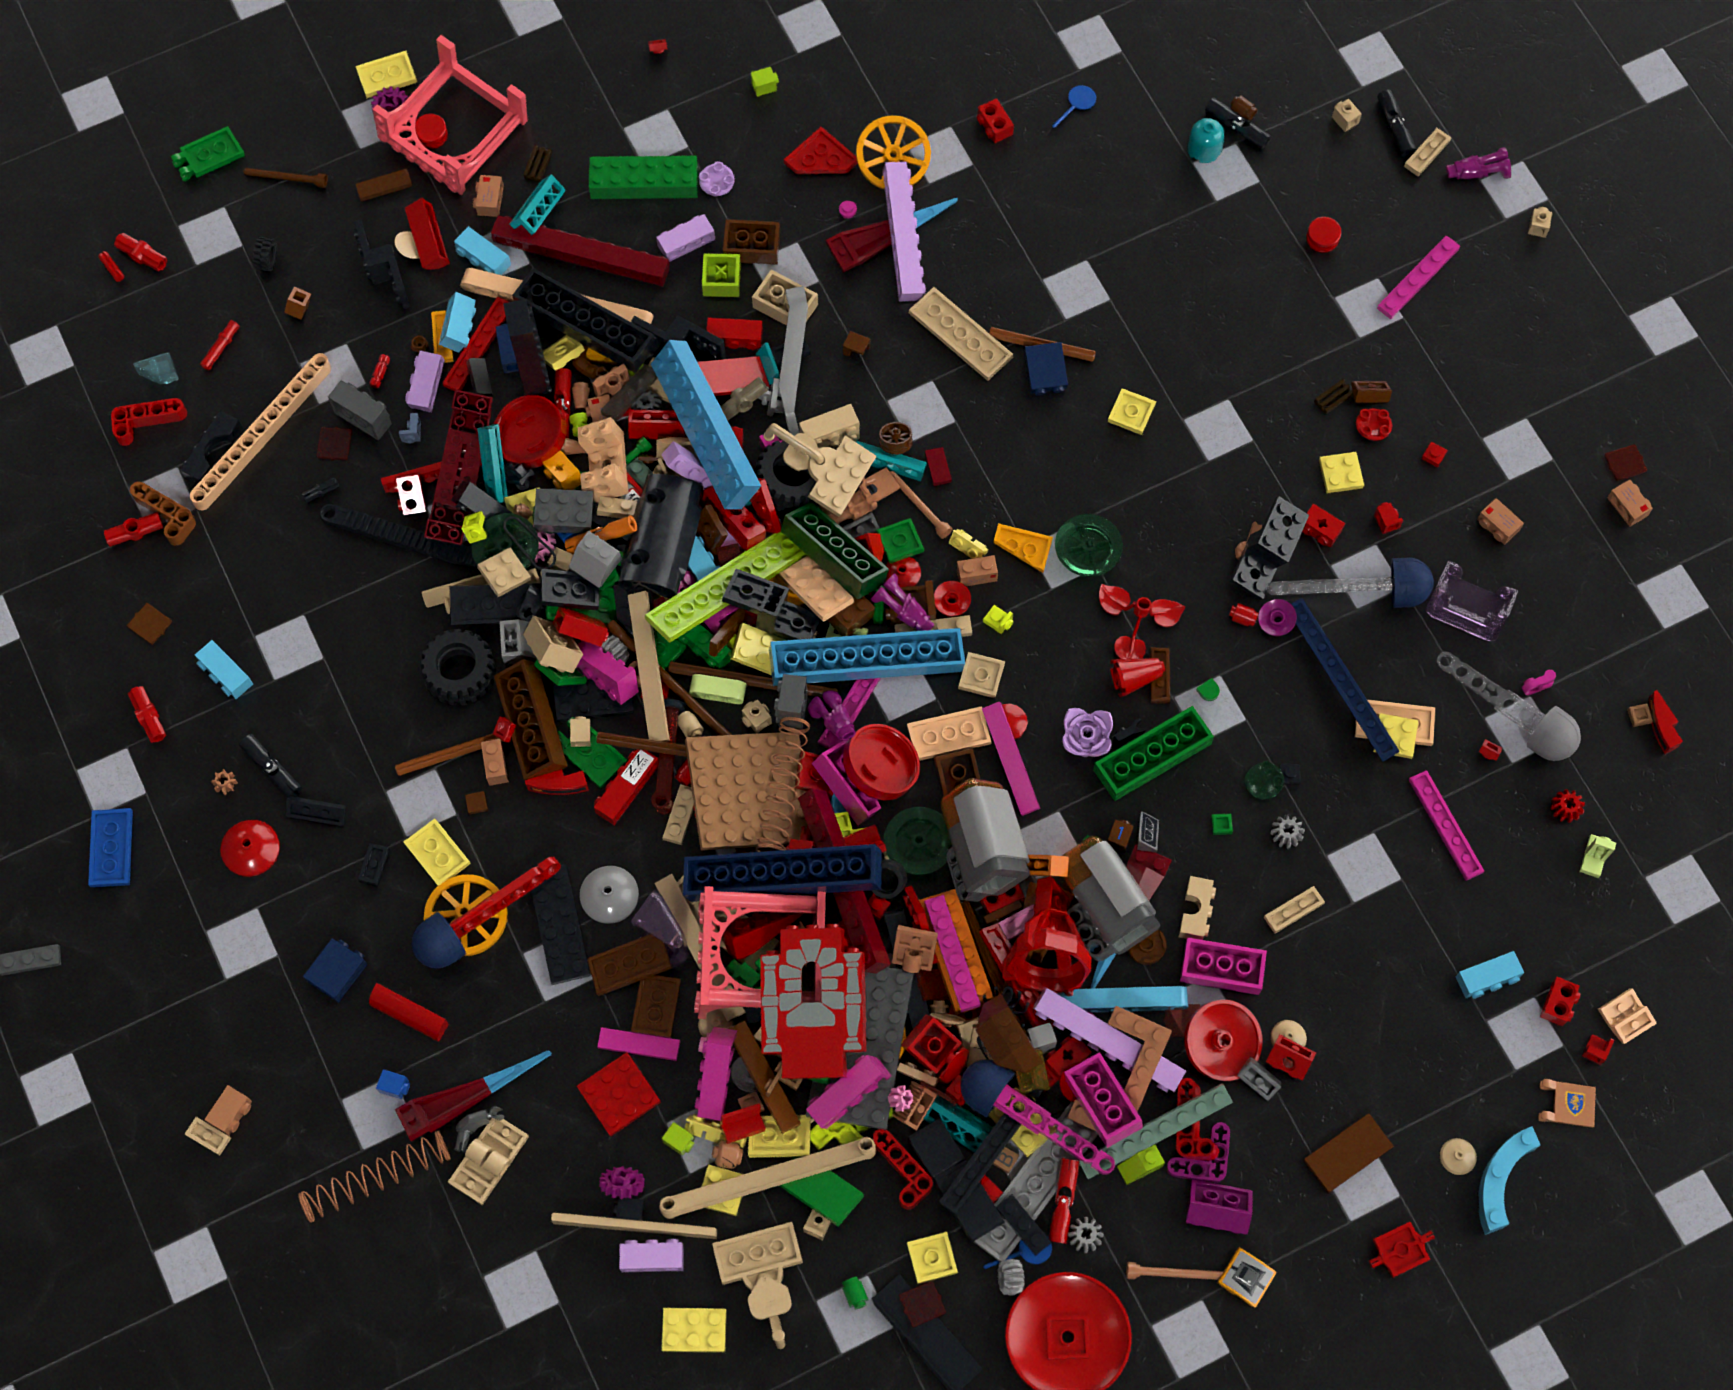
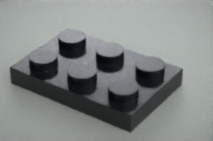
[540,569,599,610]

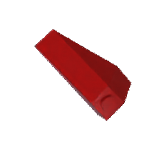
[716,912,803,960]

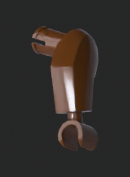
[572,343,609,379]

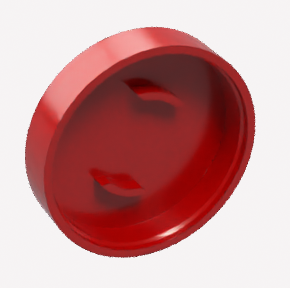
[494,395,567,469]
[843,724,920,800]

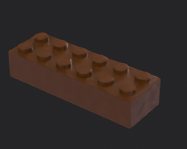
[494,659,568,780]

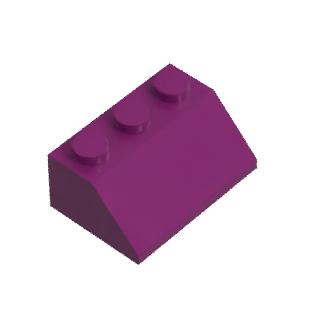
[1186,1179,1253,1234]

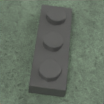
[0,944,61,976]

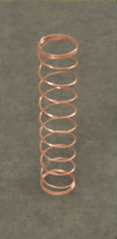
[755,717,810,852]
[298,1130,451,1223]

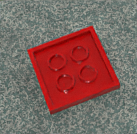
[577,1052,661,1137]

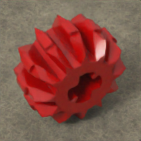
[1551,789,1585,823]

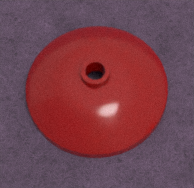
[221,820,280,877]

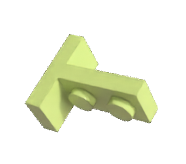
[1579,834,1616,878]

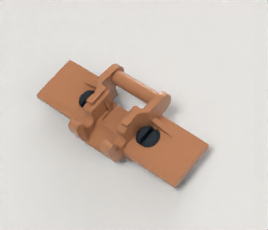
[817,467,900,524]

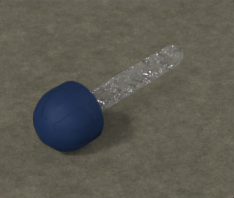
[1268,558,1434,608]

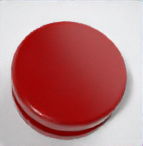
[415,114,448,149]
[1306,217,1341,253]

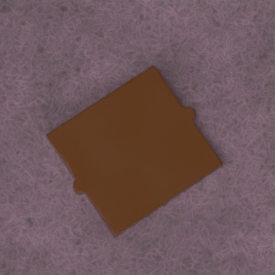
[127,603,173,645]

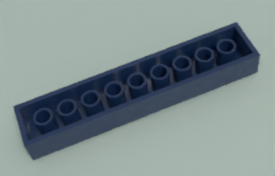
[683,844,882,902]

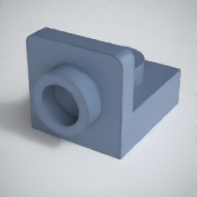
[399,413,421,443]

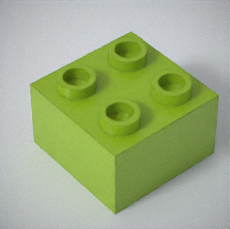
[702,254,741,297]

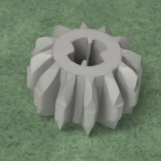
[601,635,630,663]
[1270,815,1305,849]
[1068,1217,1104,1253]
[997,1259,1025,1295]

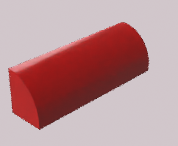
[405,198,450,270]
[369,983,449,1042]

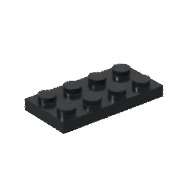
[553,680,634,722]

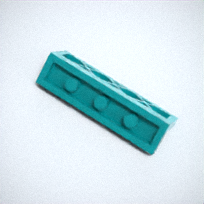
[509,174,566,235]
[477,424,508,503]
[856,441,927,481]
[923,1092,993,1153]

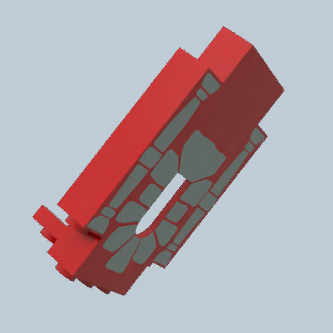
[760,924,867,1079]

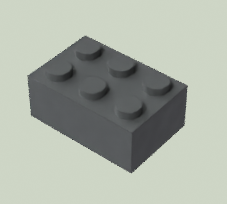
[328,380,392,441]
[534,488,594,534]
[774,674,808,731]

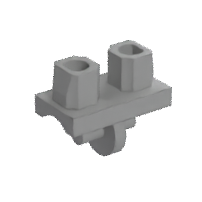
[758,378,784,416]

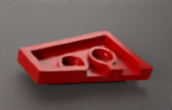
[750,478,781,534]

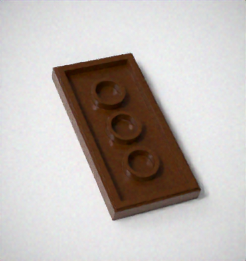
[587,931,673,996]
[1304,1113,1394,1194]

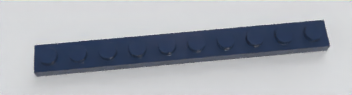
[1291,598,1399,762]

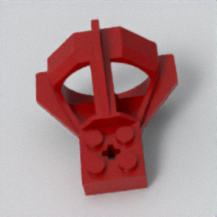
[1003,876,1092,997]

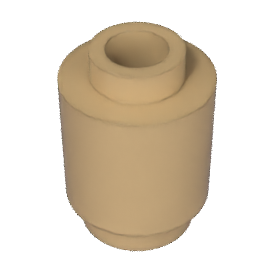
[677,711,704,737]

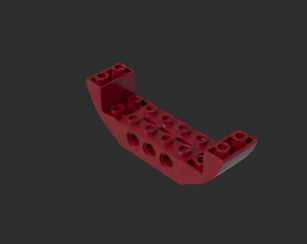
[424,389,493,545]

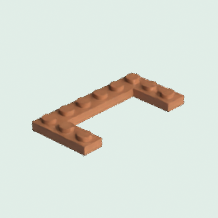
[1067,1006,1172,1131]

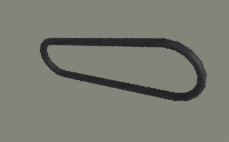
[503,516,556,570]

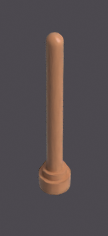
[890,471,953,539]
[1126,1262,1223,1280]

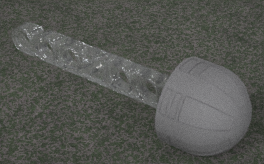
[1437,652,1581,761]

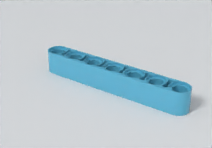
[1056,986,1188,1013]

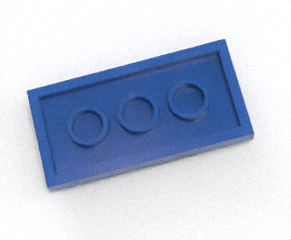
[88,808,133,887]

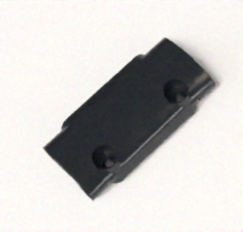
[618,474,704,599]

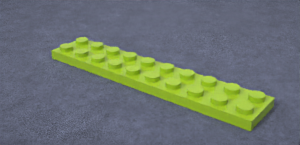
[645,531,807,643]

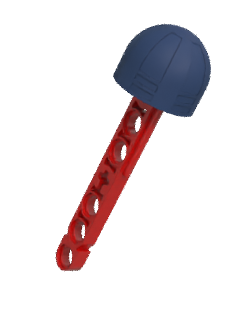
[412,857,561,968]

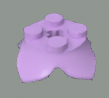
[1062,708,1113,757]

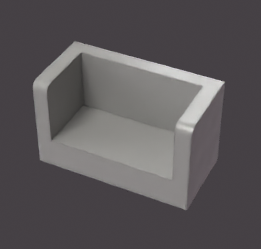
[1026,1023,1057,1055]

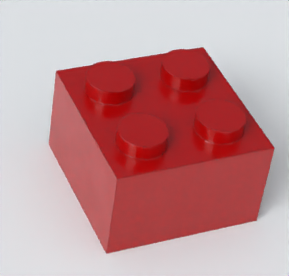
[901,1014,962,1074]

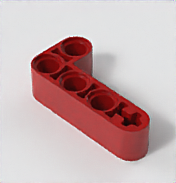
[111,398,188,446]
[1176,1078,1219,1161]
[873,1129,933,1210]

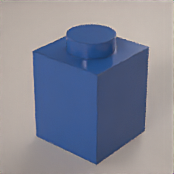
[376,1069,410,1100]

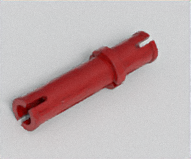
[200,320,240,371]

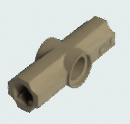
[720,377,768,421]

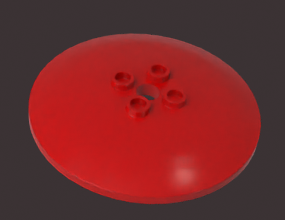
[1005,1272,1132,1390]

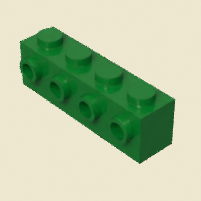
[678,624,732,670]

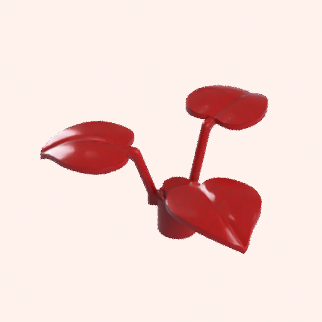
[1099,584,1185,659]

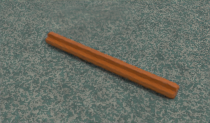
[989,327,1096,361]
[395,733,504,775]

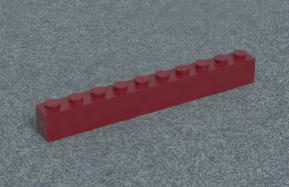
[491,215,670,286]
[798,788,891,974]

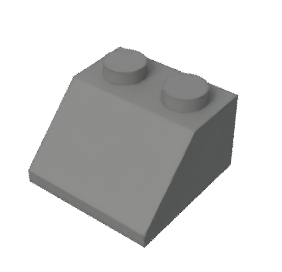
[569,531,622,588]

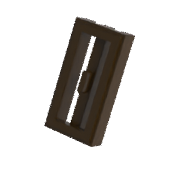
[523,145,552,182]
[1314,379,1353,415]

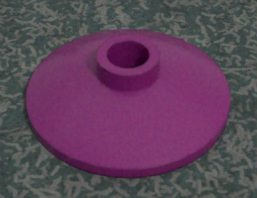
[1258,599,1297,636]

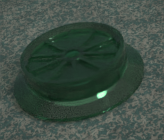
[472,513,539,569]
[1055,514,1123,577]
[884,807,953,875]

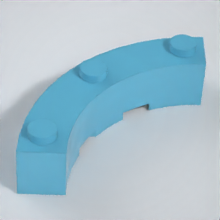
[1478,1126,1540,1235]

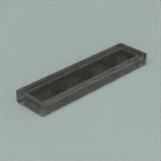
[601,364,658,422]

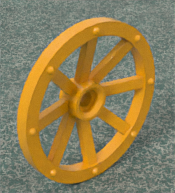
[856,116,931,189]
[424,874,508,956]

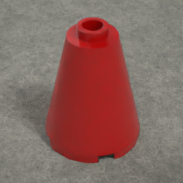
[1110,658,1165,697]

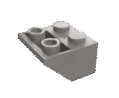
[500,619,538,665]

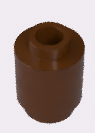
[1230,95,1258,121]

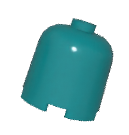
[1187,118,1224,163]

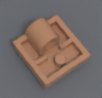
[592,364,631,398]
[892,925,938,973]

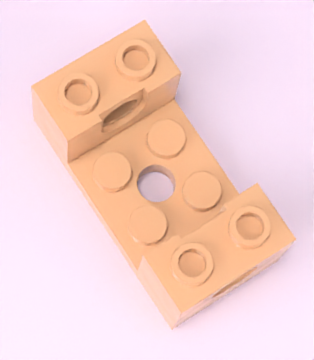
[577,417,628,503]

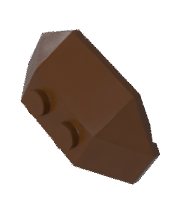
[975,993,1043,1073]

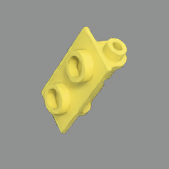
[949,529,989,559]
[684,1114,724,1143]

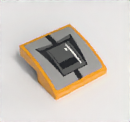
[1217,1248,1277,1308]

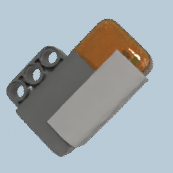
[941,778,1030,902]
[1062,836,1160,961]

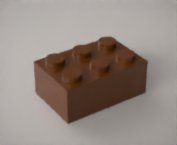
[723,219,780,265]

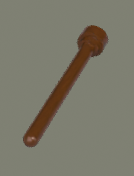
[243,168,328,188]

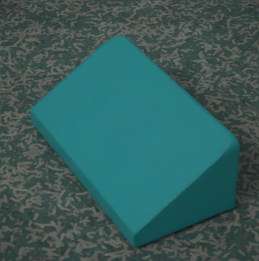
[756,342,780,385]

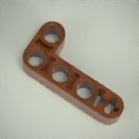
[130,482,196,546]

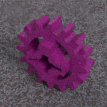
[371,86,408,112]
[599,1166,644,1199]

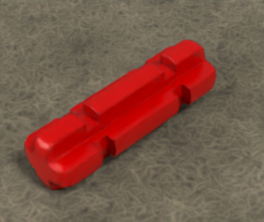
[99,251,125,282]
[369,354,390,389]

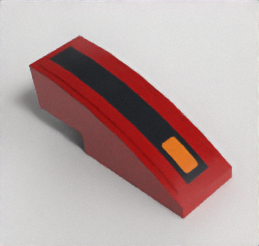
[1649,690,1683,754]
[525,769,589,795]

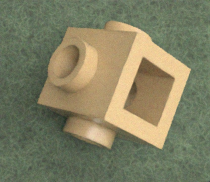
[741,699,772,734]

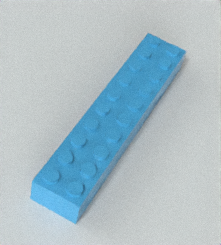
[651,340,761,510]
[769,628,965,686]

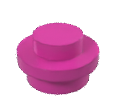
[839,201,857,218]

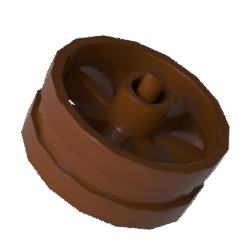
[879,422,913,455]

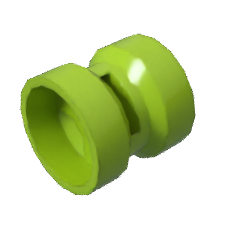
[569,412,588,437]

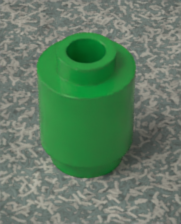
[842,1277,869,1310]

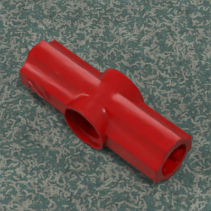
[114,233,168,272]
[104,512,164,547]
[128,686,167,743]

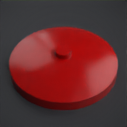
[1184,1000,1262,1081]

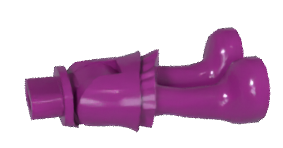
[1446,147,1512,179]
[870,574,935,631]
[808,691,855,741]

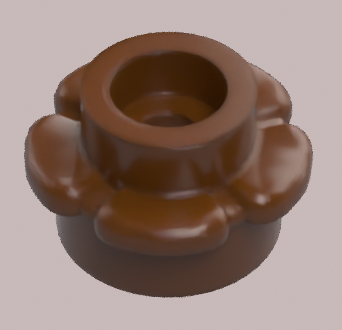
[411,336,429,353]

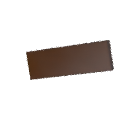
[356,169,412,201]
[709,608,745,657]
[1150,647,1170,704]

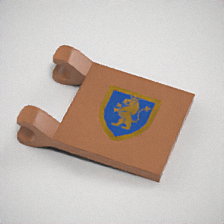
[1538,1079,1596,1128]

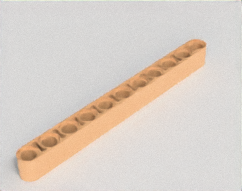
[460,268,654,324]
[190,353,331,510]

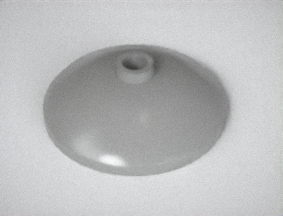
[580,866,639,923]

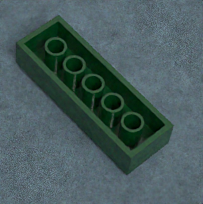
[781,502,889,599]

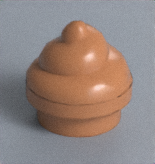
[513,503,533,522]

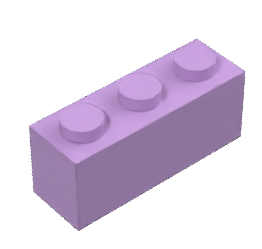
[656,214,715,262]
[405,351,445,412]
[661,441,712,490]
[620,1239,683,1272]

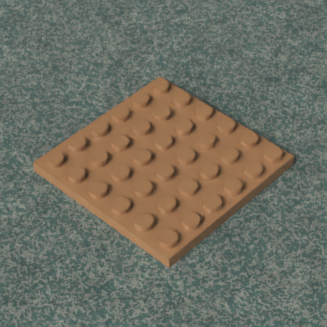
[685,732,814,851]

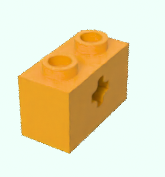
[542,450,581,490]

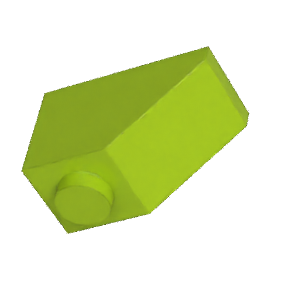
[1117,1145,1165,1185]

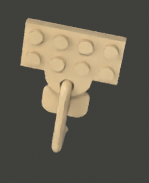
[763,423,876,517]
[712,1222,803,1349]

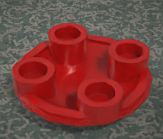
[1356,408,1392,441]
[1002,704,1028,739]
[939,1047,969,1084]

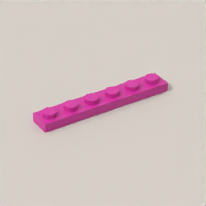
[1377,235,1460,319]
[924,895,981,1012]

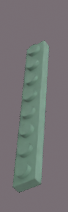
[1078,1083,1233,1179]

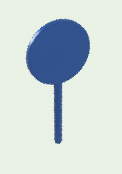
[1052,86,1096,128]
[984,1234,1052,1269]

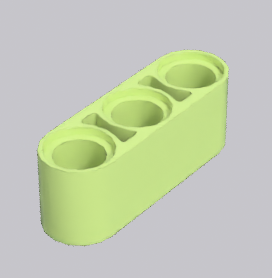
[689,674,747,704]

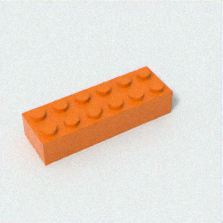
[919,889,993,1016]

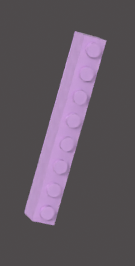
[883,162,925,301]
[1033,987,1186,1092]

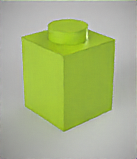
[751,66,779,97]
[661,1122,695,1156]

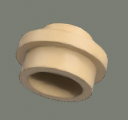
[929,1001,949,1013]

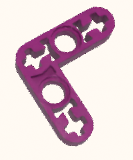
[1166,1122,1230,1183]

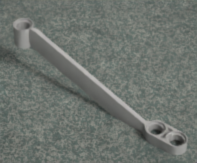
[779,286,808,436]

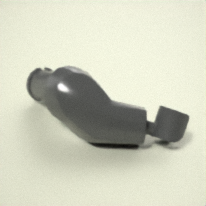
[454,1106,505,1153]

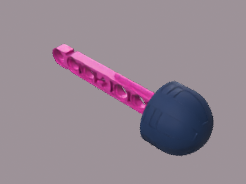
[961,1059,1115,1175]

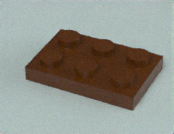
[631,975,681,1038]

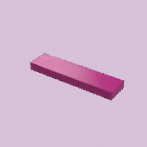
[597,1028,680,1061]

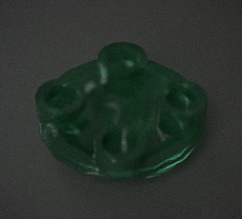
[1245,761,1284,799]

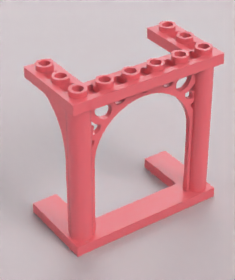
[372,35,528,195]
[694,886,826,1019]

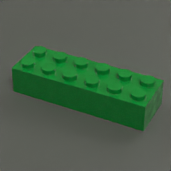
[589,156,698,199]
[1094,706,1214,802]

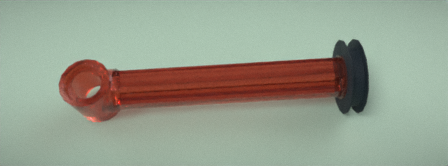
[651,699,686,814]

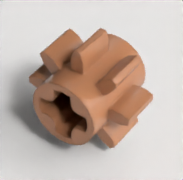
[211,769,238,795]

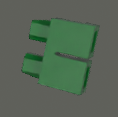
[726,959,761,989]

